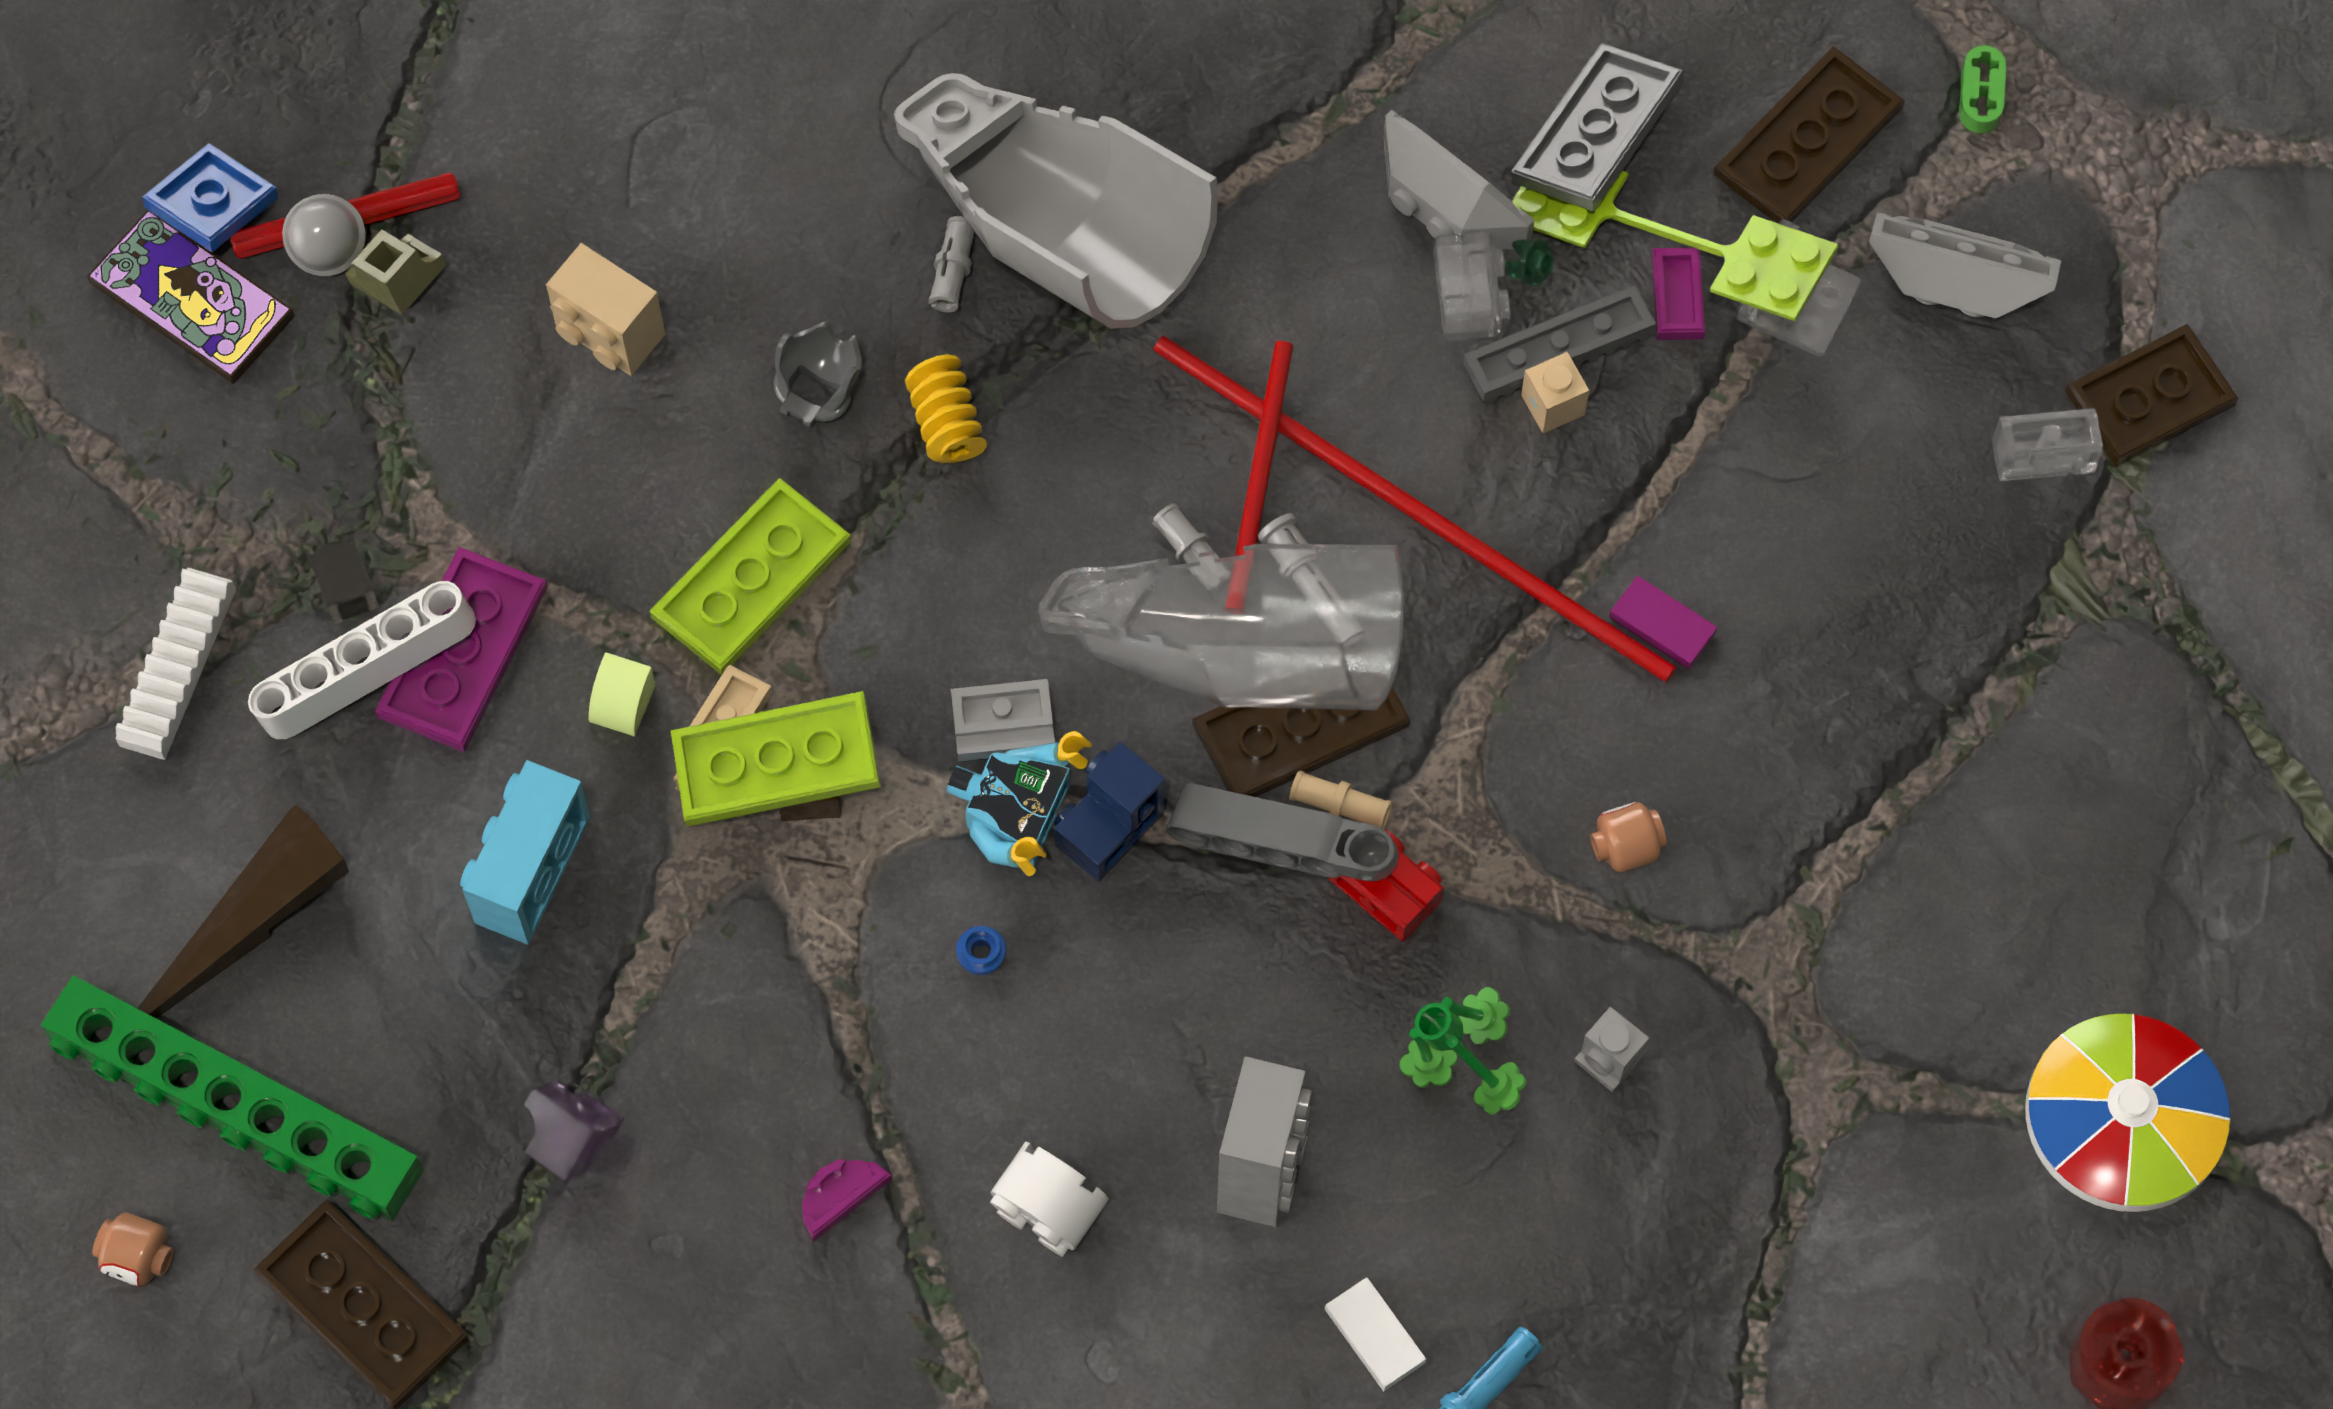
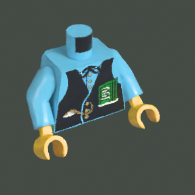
[947,731,1092,876]

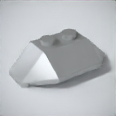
[1383,110,1535,252]
[1869,212,2061,319]

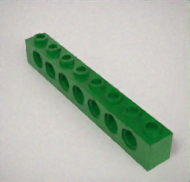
[40,975,424,1222]

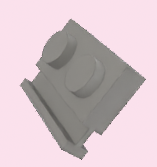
[951,679,1055,762]

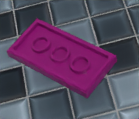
[375,547,548,752]

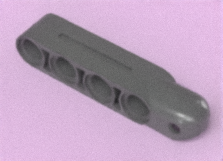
[1166,783,1399,881]

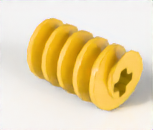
[905,354,987,463]

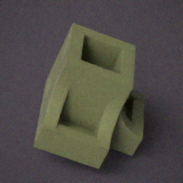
[345,229,447,315]

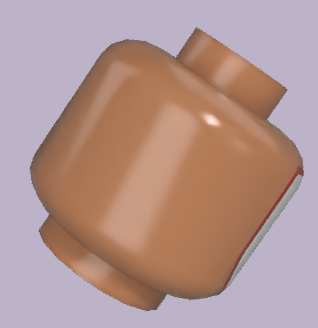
[1590,802,1667,873]
[92,1212,174,1287]

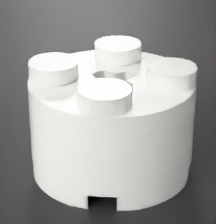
[990,1142,1109,1257]

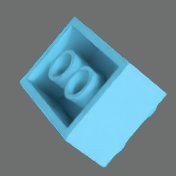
[460,760,591,945]

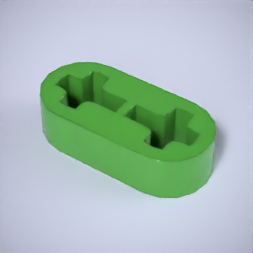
[1959,45,2006,133]

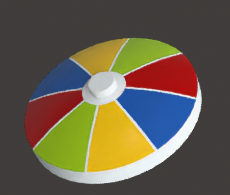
[2025,1014,2230,1212]

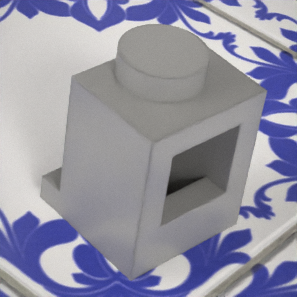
[1574,1007,1649,1093]

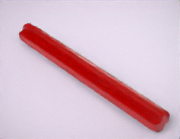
[230,173,460,258]

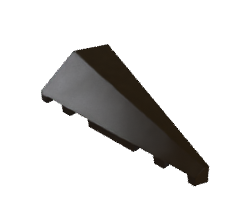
[137,804,349,1018]

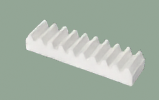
[115,568,236,760]

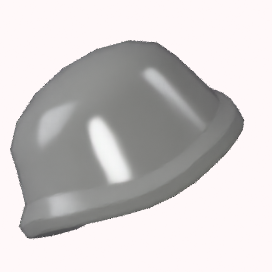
[282,194,365,276]

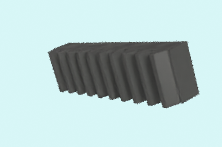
[1463,285,1656,405]

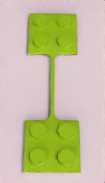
[1512,171,1838,322]

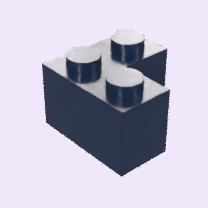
[1054,742,1165,882]

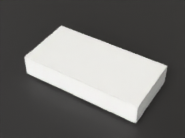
[1325,1277,1426,1392]

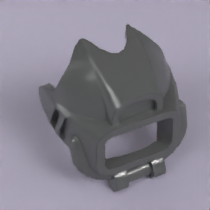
[773,321,862,428]

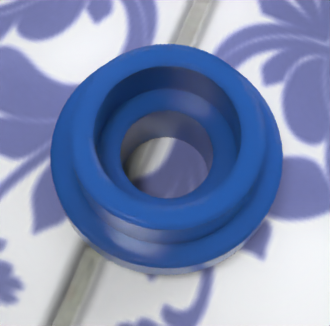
[956,926,1006,975]

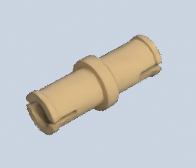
[1289,770,1392,830]

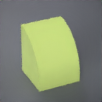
[589,652,655,736]

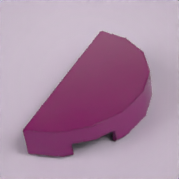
[802,1159,892,1242]

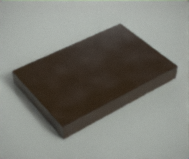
[2065,324,2239,467]

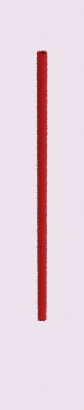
[1153,335,1676,683]

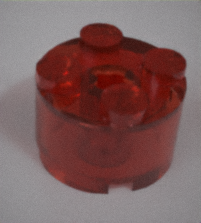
[2070,1298,2184,1409]

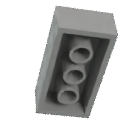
[1217,1056,1312,1227]

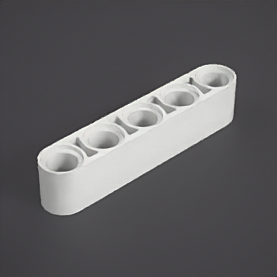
[248,581,476,739]

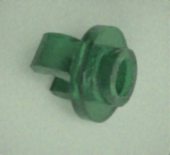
[1501,238,1554,286]

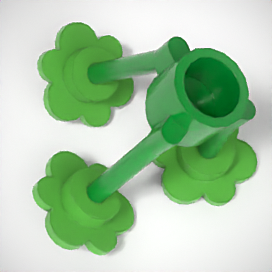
[1399,987,1526,1115]

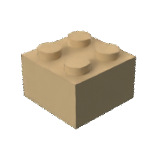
[546,243,666,376]

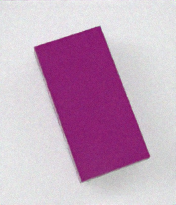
[1651,248,1705,340]
[1609,575,1718,669]

